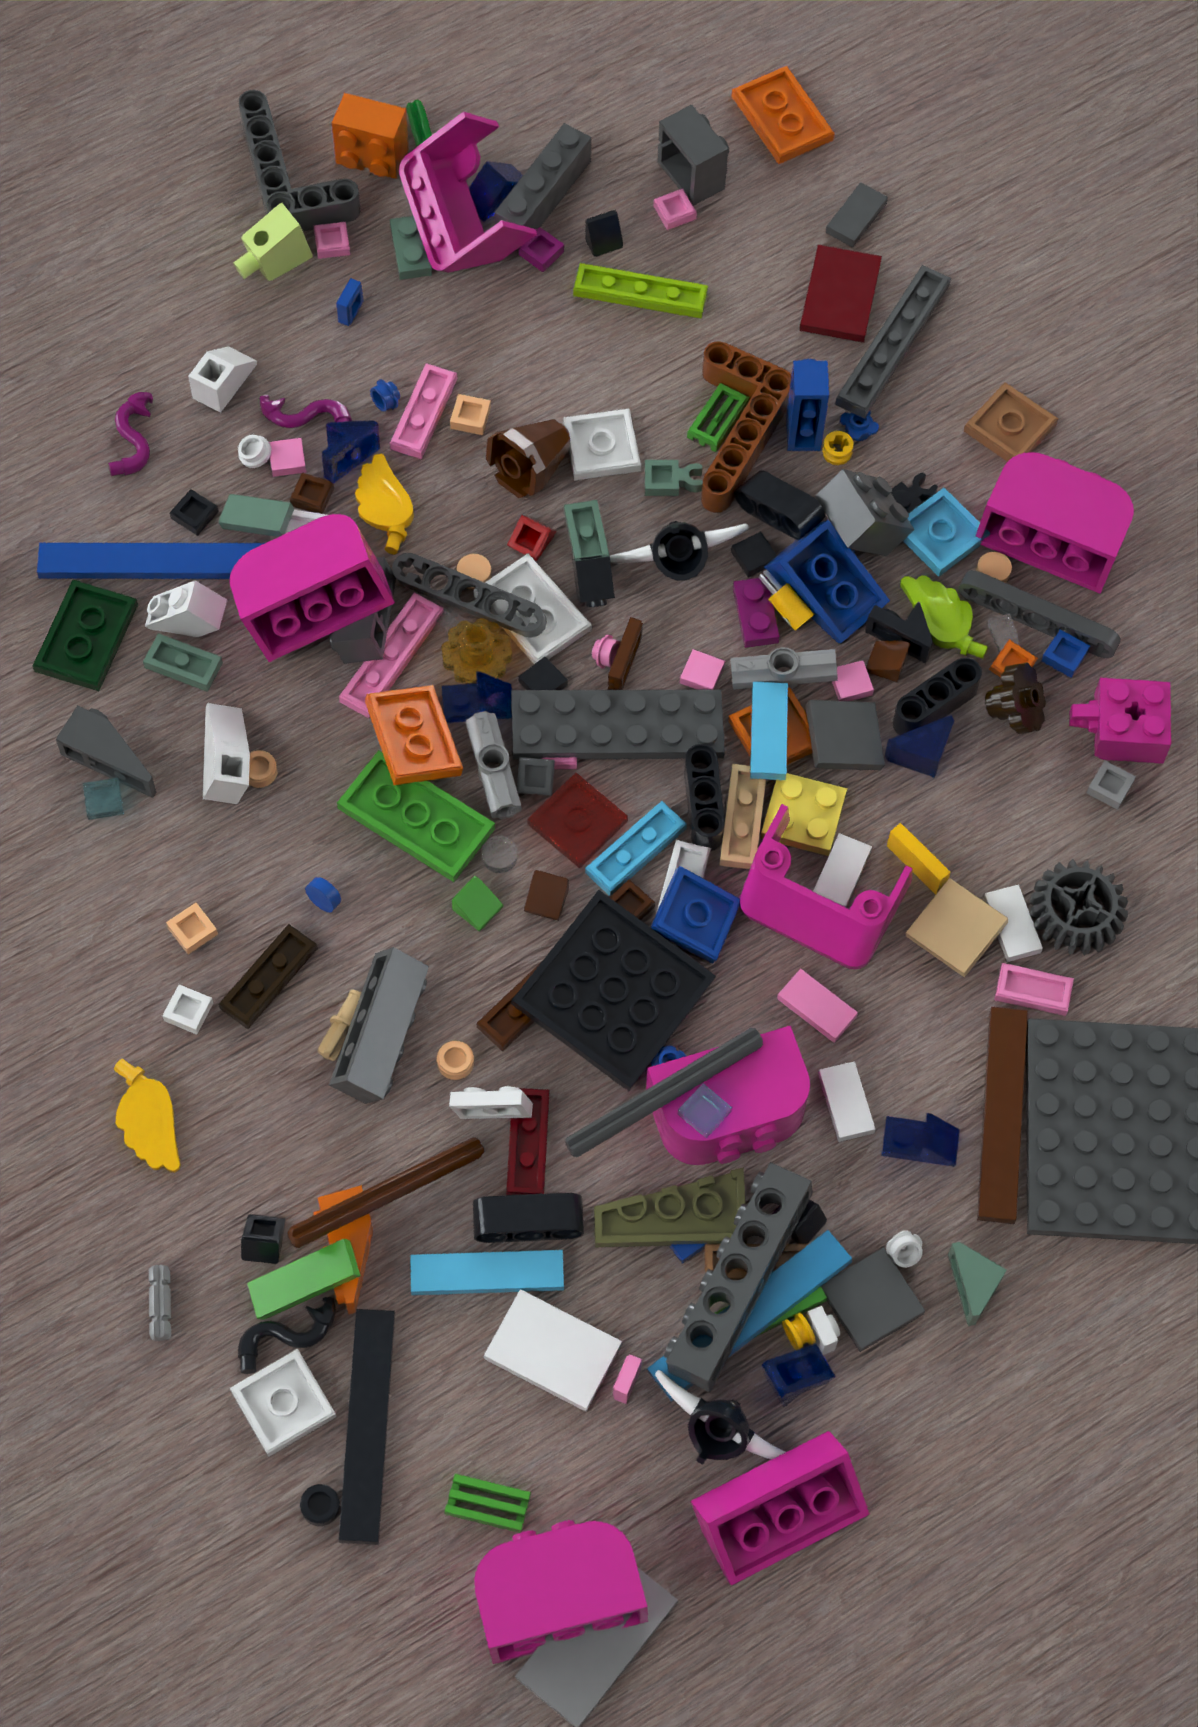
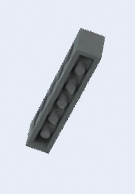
[664,1162,812,1392]

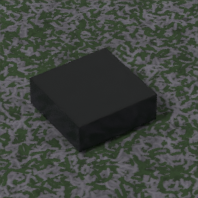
[170,489,219,536]
[731,531,777,578]
[518,657,568,690]

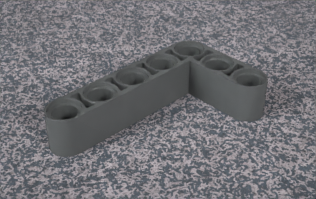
[239,90,361,231]

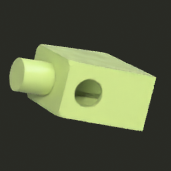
[233,203,313,281]

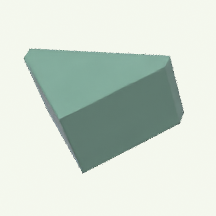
[948,1242,1007,1326]

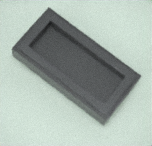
[826,182,888,247]

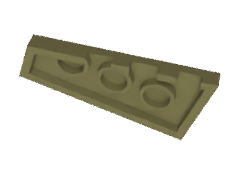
[594,1167,747,1248]

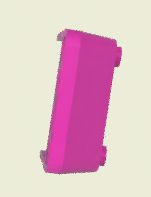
[399,111,537,273]
[740,804,913,970]

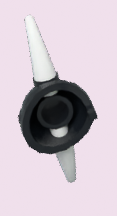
[610,521,749,581]
[655,1370,786,1465]

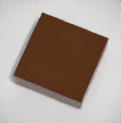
[290,472,334,514]

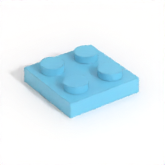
[903,488,990,577]

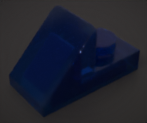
[322,420,380,483]
[442,671,512,723]
[881,1113,960,1167]
[762,1344,836,1407]

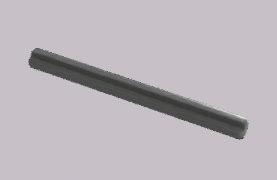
[565,1028,763,1157]

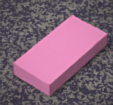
[994,963,1074,1016]
[777,969,858,1043]

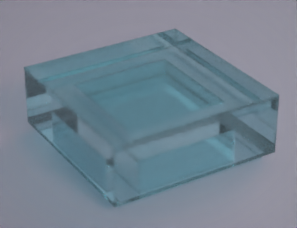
[83,778,124,820]
[678,1083,732,1138]

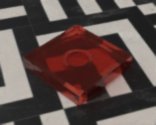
[527,772,628,868]

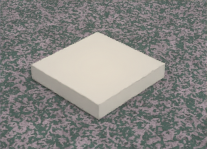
[563,409,641,481]
[230,1349,336,1457]

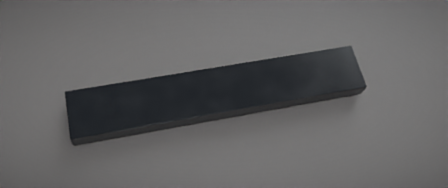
[339,1309,395,1545]

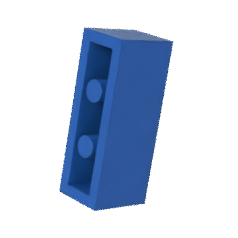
[786,359,829,451]

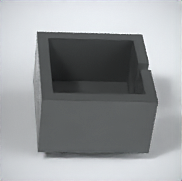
[657,104,729,206]
[815,469,914,556]

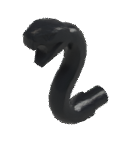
[238,1297,336,1374]

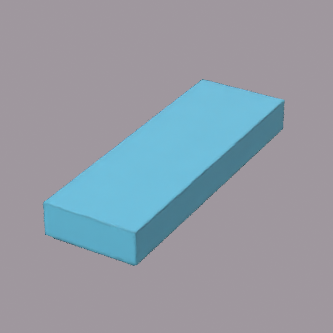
[750,681,788,780]
[585,801,687,896]

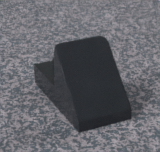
[865,601,933,664]

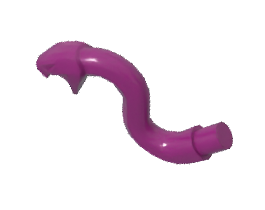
[108,392,153,476]
[259,395,353,436]

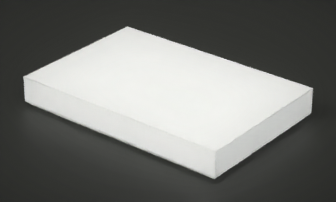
[474,554,592,664]
[484,1289,622,1412]

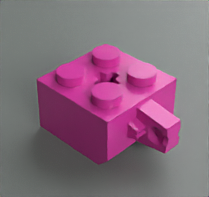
[1069,677,1171,764]

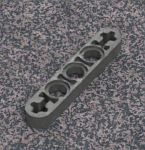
[392,553,547,638]
[958,570,1121,658]

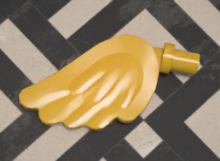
[355,454,414,555]
[114,1058,181,1173]

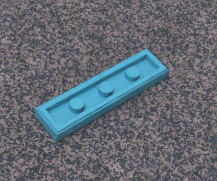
[410,1250,564,1295]

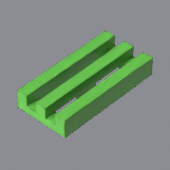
[687,383,749,452]
[444,1474,531,1533]

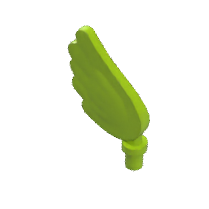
[900,575,988,659]

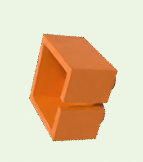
[332,93,409,179]

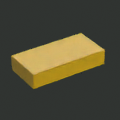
[887,823,951,895]

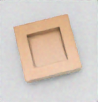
[450,394,491,435]
[166,903,218,955]

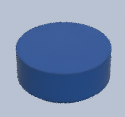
[305,877,341,913]

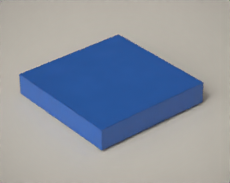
[650,866,740,964]

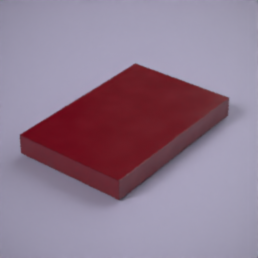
[800,245,882,343]

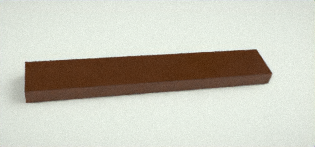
[476,879,655,1052]
[977,1007,1028,1224]

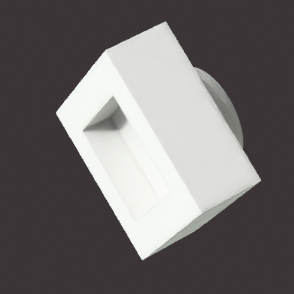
[162,985,213,1035]
[806,1306,840,1356]

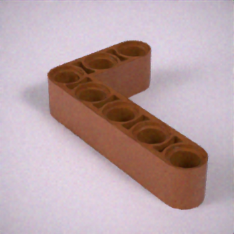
[701,341,791,513]

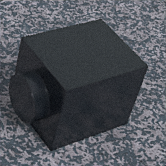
[572,554,615,607]

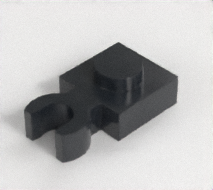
[891,473,938,514]

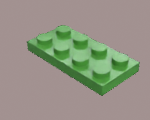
[337,750,495,882]

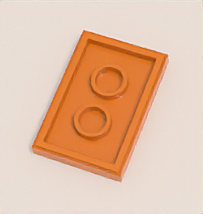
[731,66,835,164]
[365,685,463,785]

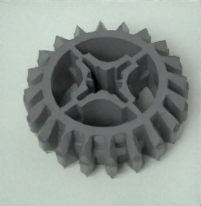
[1030,859,1128,956]

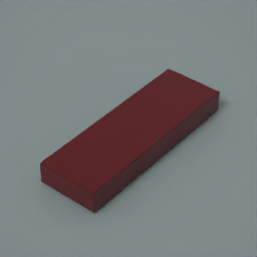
[506,1088,550,1195]

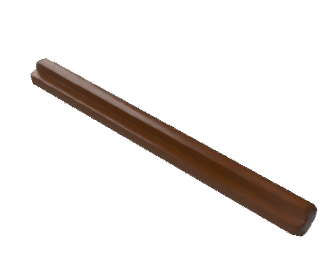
[287,1137,485,1248]

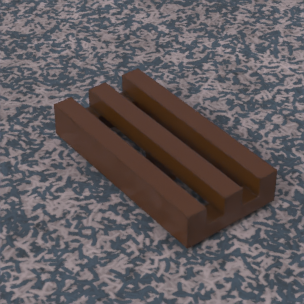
[608,617,643,690]

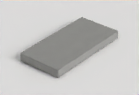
[515,1567,678,1727]

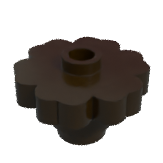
[985,662,1046,734]

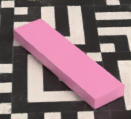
[339,592,444,718]

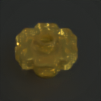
[441,618,512,687]

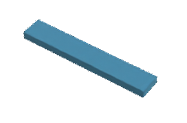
[647,1230,852,1402]

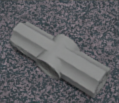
[730,647,838,690]
[466,711,522,819]

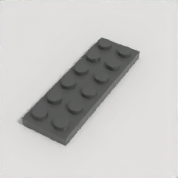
[511,690,725,760]

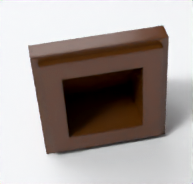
[866,641,911,683]
[524,870,569,921]

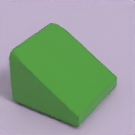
[452,876,503,932]

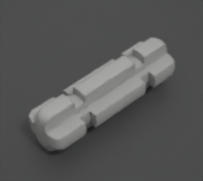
[149,1265,171,1341]

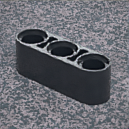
[734,470,825,540]
[893,657,982,738]
[684,744,725,851]
[473,1193,584,1243]

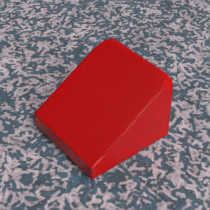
[507,515,556,561]

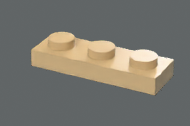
[719,764,766,869]

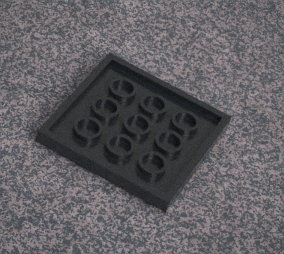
[511,890,716,1092]

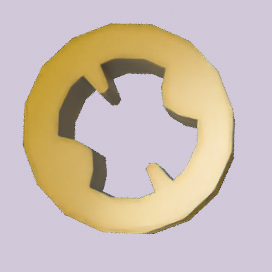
[822,431,854,465]
[782,1312,816,1352]

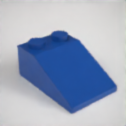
[765,519,890,644]

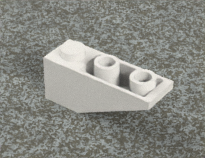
[203,703,250,804]

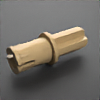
[318,990,361,1061]

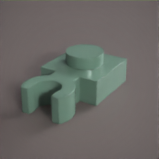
[644,460,703,496]

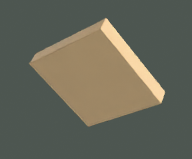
[906,878,1008,977]

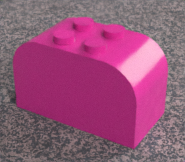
[976,452,1134,594]
[230,514,395,662]
[646,1026,810,1165]
[474,1520,648,1664]

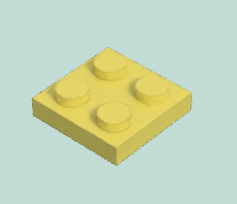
[760,773,847,856]

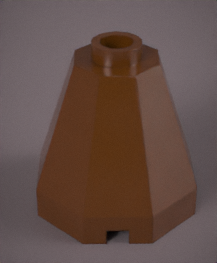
[486,419,570,498]

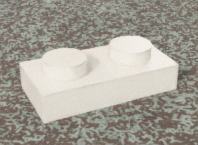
[449,1086,533,1119]

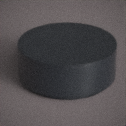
[300,1484,340,1526]

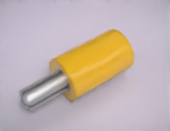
[759,570,814,631]

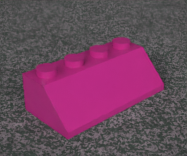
[691,1431,870,1586]

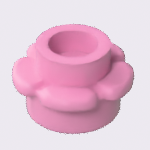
[592,635,621,669]

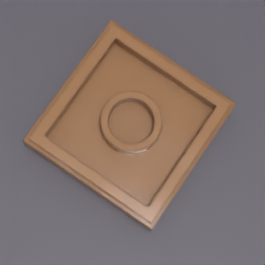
[964,382,1058,462]

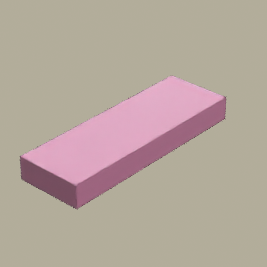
[390,363,457,459]

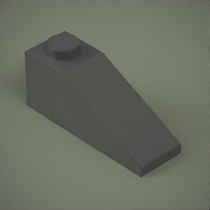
[329,556,396,664]
[56,705,157,798]

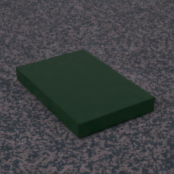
[33,580,138,691]

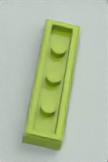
[573,263,708,319]

